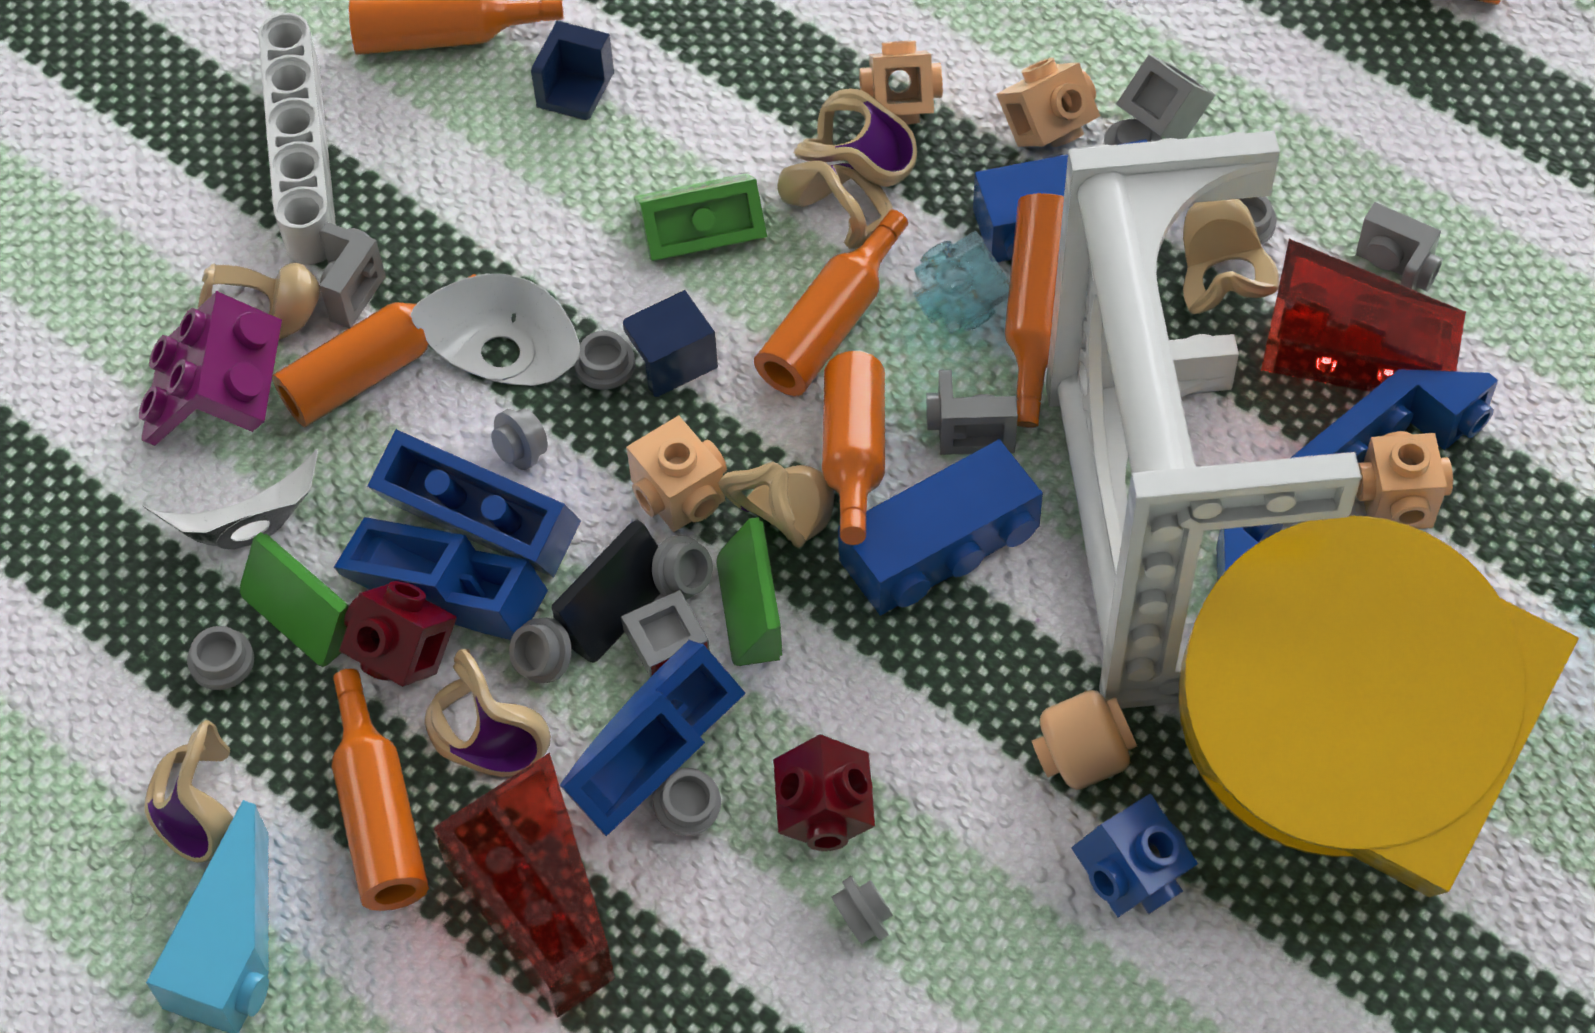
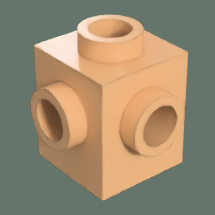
[859,41,943,125]
[996,58,1100,147]
[626,415,727,532]
[1356,431,1453,529]

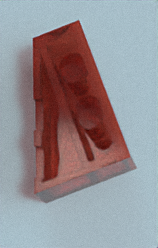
[1261,239,1466,392]
[433,752,615,1018]

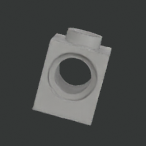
[1116,54,1216,139]

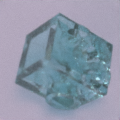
[912,230,1009,334]

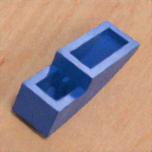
[334,517,548,640]
[559,640,746,836]

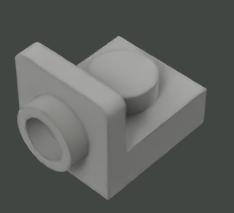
[1355,202,1443,307]
[319,222,386,328]
[926,370,1018,455]

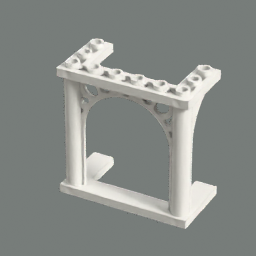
[1046,131,1361,708]

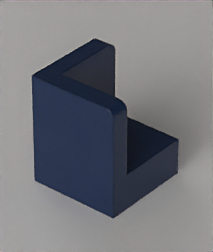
[531,20,614,120]
[623,290,718,397]

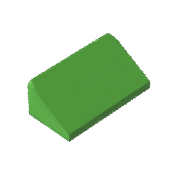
[716,517,782,666]
[240,532,349,667]

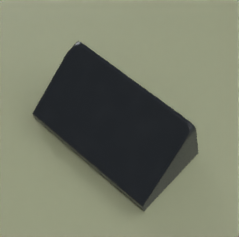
[552,519,661,663]

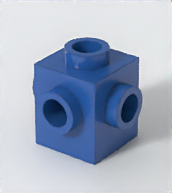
[1071,793,1198,918]

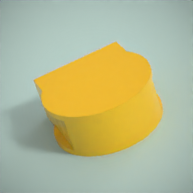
[1178,516,1579,897]

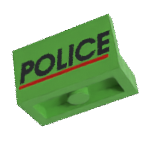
[634,173,767,261]

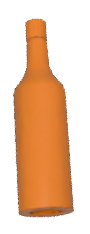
[349,0,564,55]
[1004,193,1064,428]
[754,210,908,396]
[272,274,477,427]
[822,351,885,545]
[332,669,429,911]

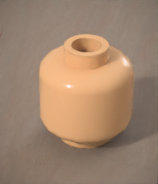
[1032,690,1138,790]

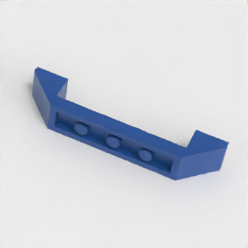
[1216,369,1498,581]

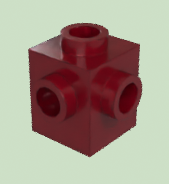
[339,581,457,687]
[773,734,875,851]

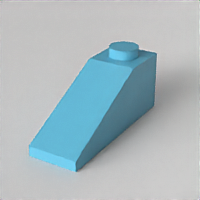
[146,800,269,1033]

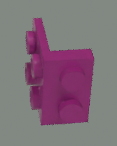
[139,291,282,446]

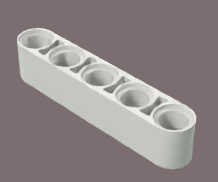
[258,13,336,264]

